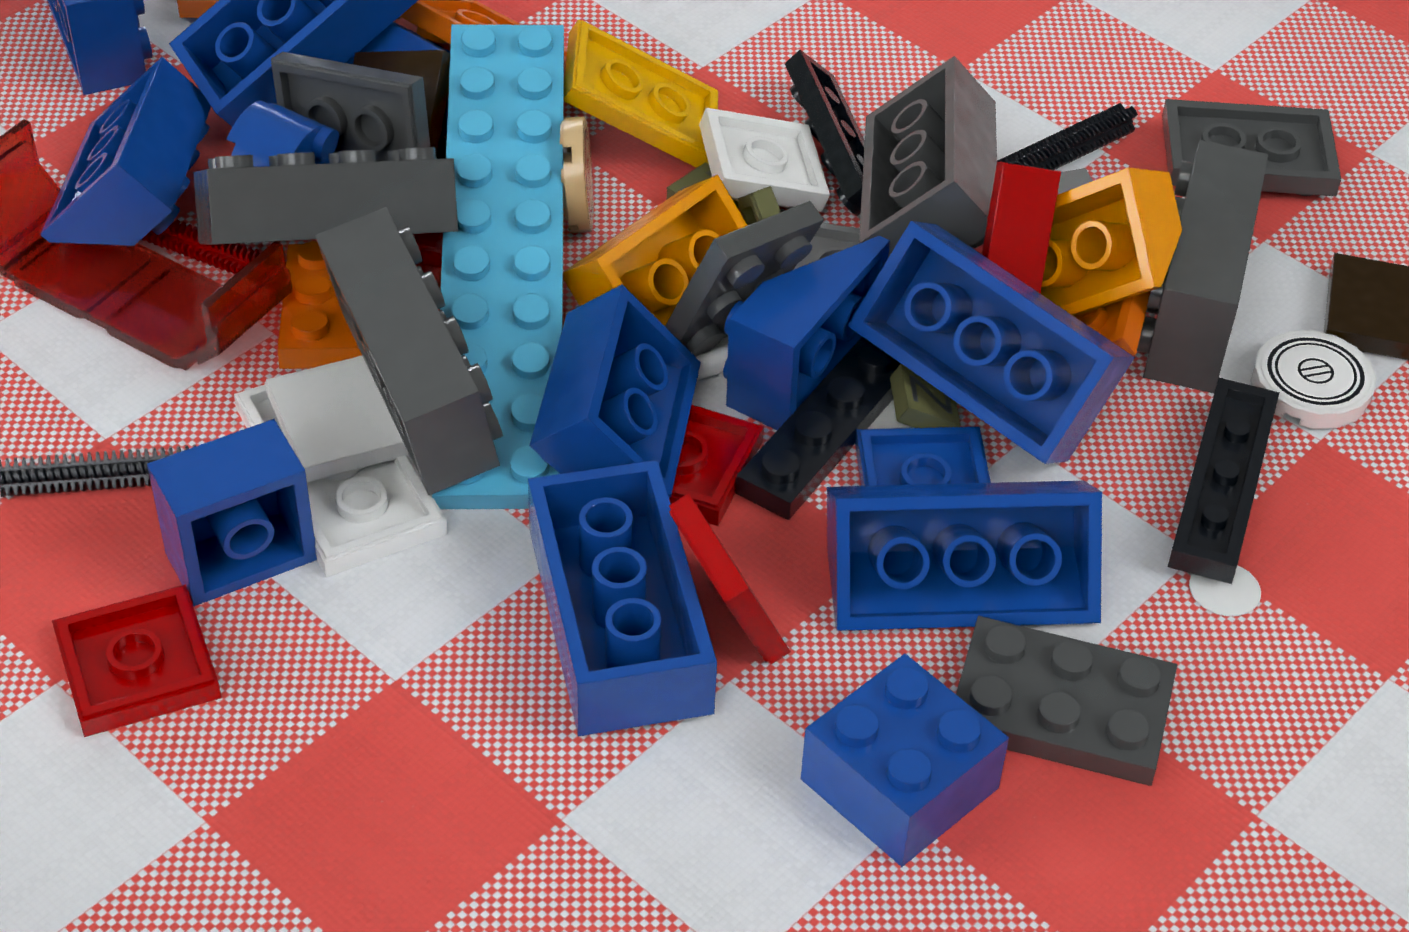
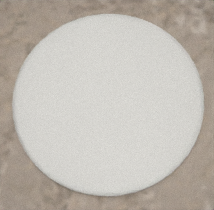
[1189,565,1261,616]

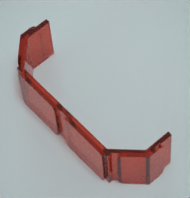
[0,119,293,371]

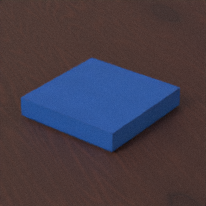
[855,426,991,486]

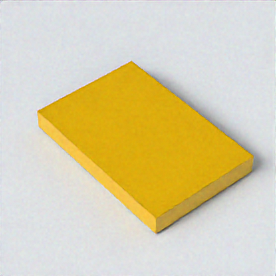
[564,19,718,168]

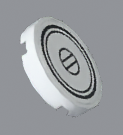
[1251,330,1377,429]

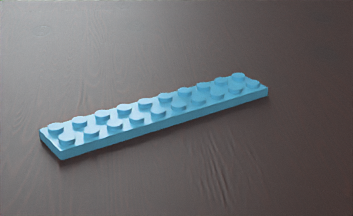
[432,24,564,509]

